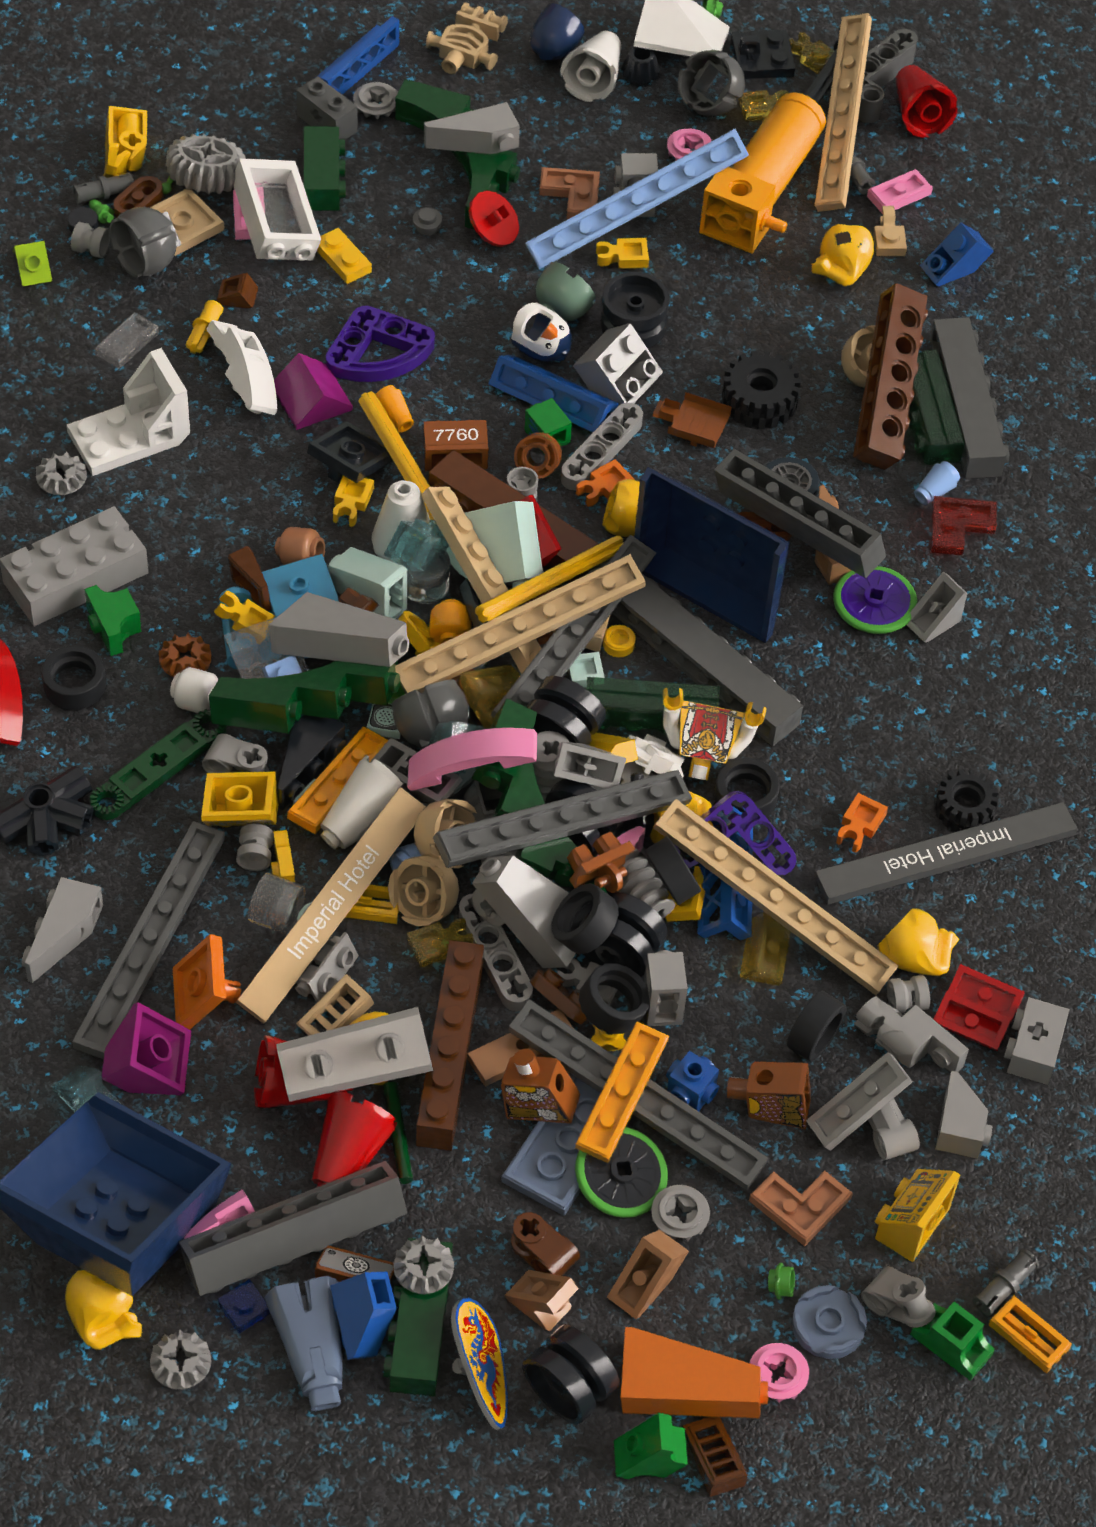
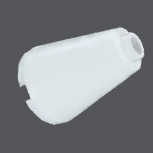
[560,31,621,102]
[372,480,435,566]
[320,755,411,849]

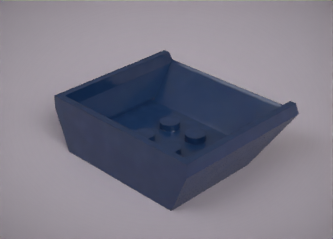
[634,467,789,643]
[0,1092,231,1296]

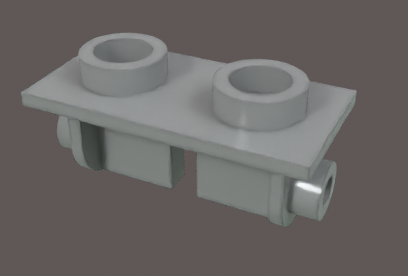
[296,932,359,1003]

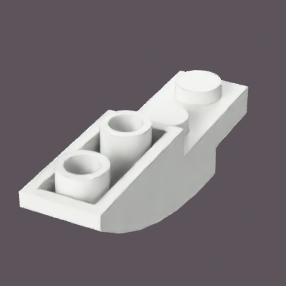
[206,320,277,415]

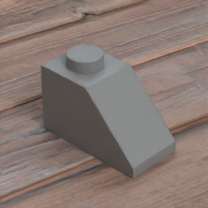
[935,1071,993,1159]

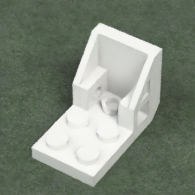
[67,348,190,476]

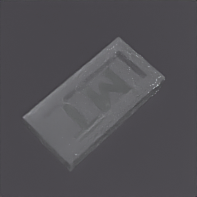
[95,312,159,369]

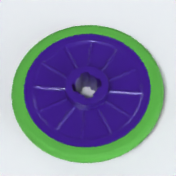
[833,566,917,634]

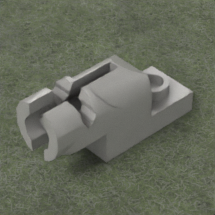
[854,996,969,1072]

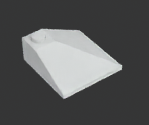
[634,0,730,57]

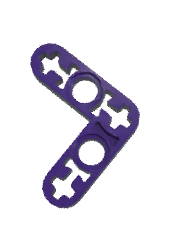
[673,791,797,875]

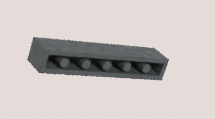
[930,317,1009,479]
[714,449,886,579]
[179,1160,408,1296]

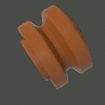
[514,432,562,479]

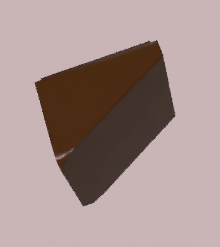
[216,273,258,308]

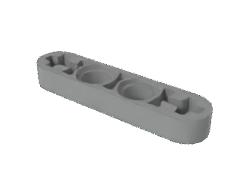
[561,403,643,490]
[459,894,533,1011]

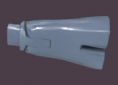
[264,1276,343,1411]

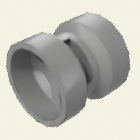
[71,222,110,258]
[507,467,538,501]
[236,823,274,871]
[887,975,930,1013]

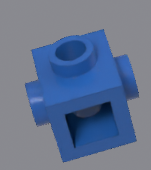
[666,1051,720,1111]

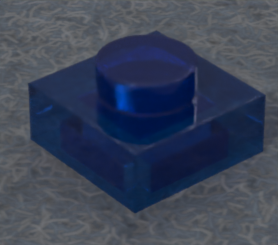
[218,1279,270,1333]

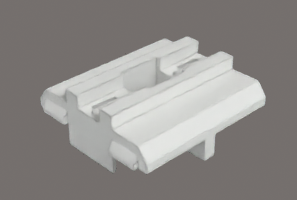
[628,734,684,778]

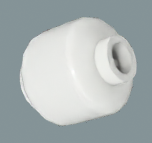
[170,667,218,713]

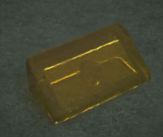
[740,912,791,986]

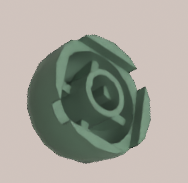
[535,262,596,321]

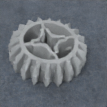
[166,134,245,194]

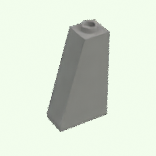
[269,592,409,667]
[472,855,591,968]

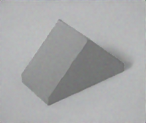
[907,572,967,643]
[552,742,627,788]

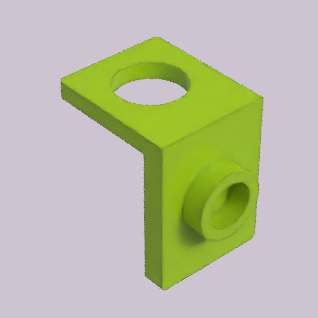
[13,241,52,287]

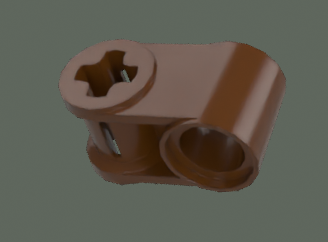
[511,1212,580,1276]

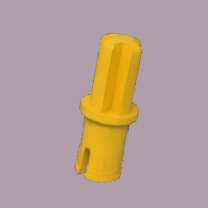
[186,300,223,354]

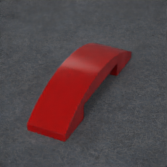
[0,639,23,746]

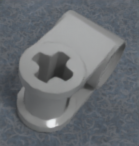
[202,734,269,773]
[861,1266,936,1328]

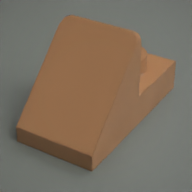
[504,1270,579,1331]

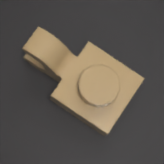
[873,206,907,256]

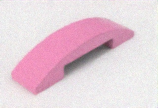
[407,728,537,791]

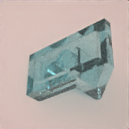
[52,1065,121,1112]

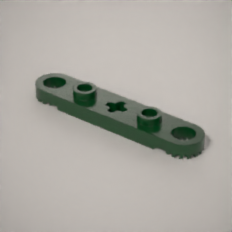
[90,709,227,820]

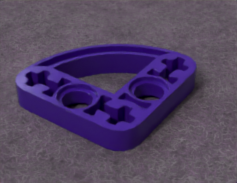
[326,306,435,382]

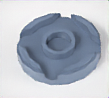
[791,1285,867,1359]

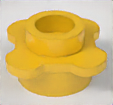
[591,1025,626,1052]

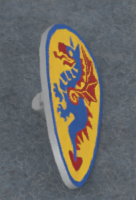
[451,1298,508,1430]

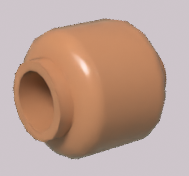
[275,527,325,565]

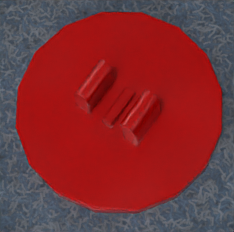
[469,191,519,247]

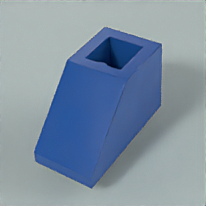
[920,222,994,286]
[330,1271,397,1360]

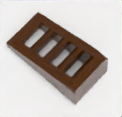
[228,546,271,611]
[682,1417,748,1497]

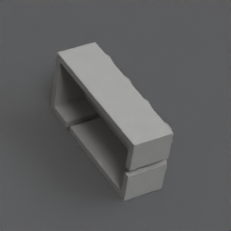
[0,506,149,627]

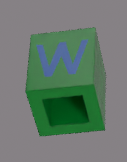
[524,398,572,455]

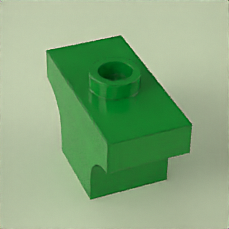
[84,585,141,656]
[910,1302,995,1381]
[614,1413,688,1479]

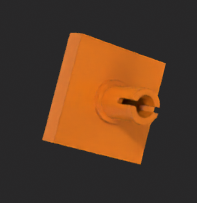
[173,934,241,1030]

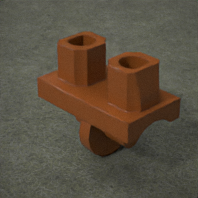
[567,832,635,893]

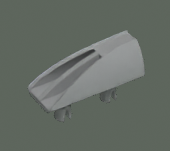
[276,1007,433,1102]

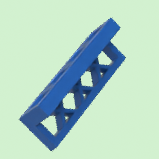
[315,16,399,95]
[489,355,619,432]
[698,806,753,941]

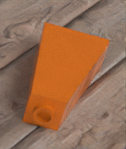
[621,1327,768,1418]

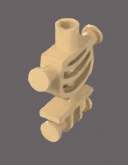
[426,2,508,74]

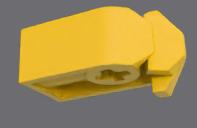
[104,106,147,178]

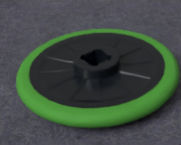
[575,1127,668,1218]

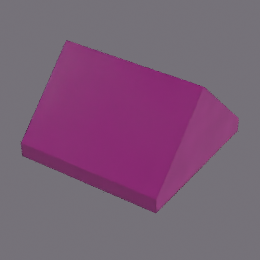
[274,353,353,430]

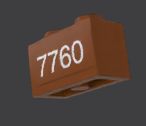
[423,420,488,471]

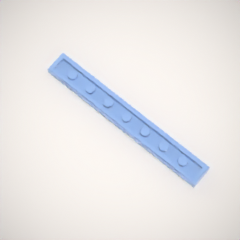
[525,129,749,270]

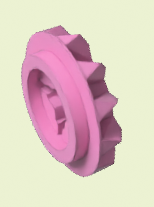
[667,128,712,160]
[750,1343,809,1403]

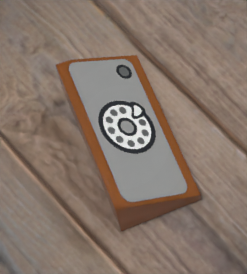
[315,1245,395,1284]

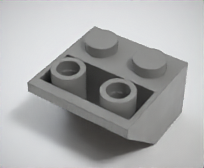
[573,323,663,406]

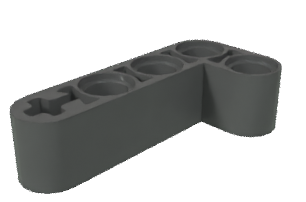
[858,29,918,123]

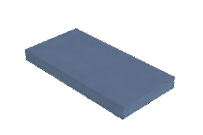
[501,1073,600,1216]

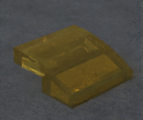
[460,664,521,729]

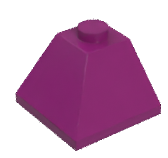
[101,1002,191,1095]

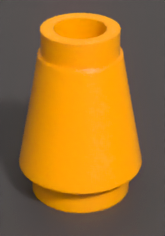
[376,385,414,432]

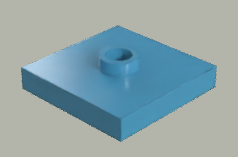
[262,554,339,618]

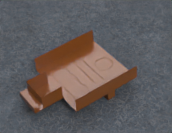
[653,392,732,448]

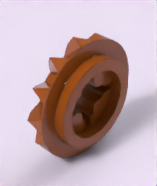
[159,632,212,677]

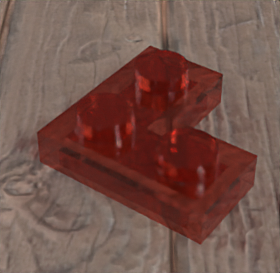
[931,496,997,556]

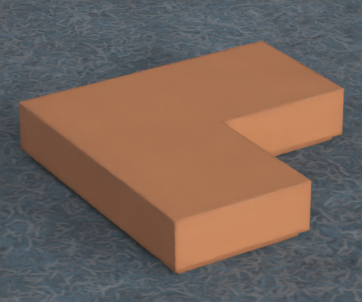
[539,167,600,219]
[749,1171,853,1246]

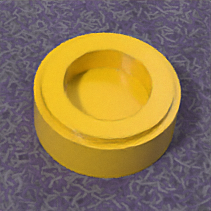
[603,625,636,657]

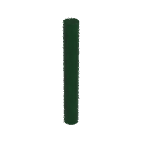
[383,1082,413,1184]

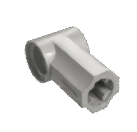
[868,1098,920,1160]

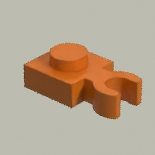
[576,459,634,507]
[836,793,888,853]

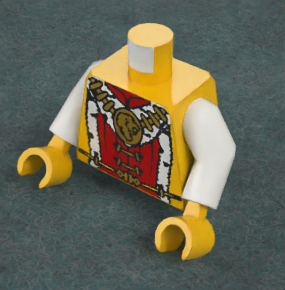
[663,688,766,780]

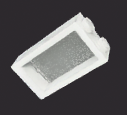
[234,159,321,261]

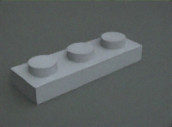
[806,1052,913,1151]

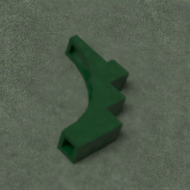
[395,79,520,230]
[209,659,400,733]
[472,698,609,893]

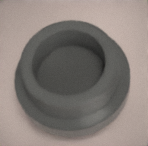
[413,208,442,235]

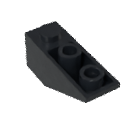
[278,715,346,810]

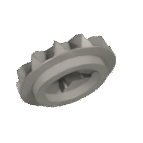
[353,82,398,120]
[36,452,87,495]
[651,1185,710,1241]
[394,1235,454,1294]
[150,1329,211,1389]

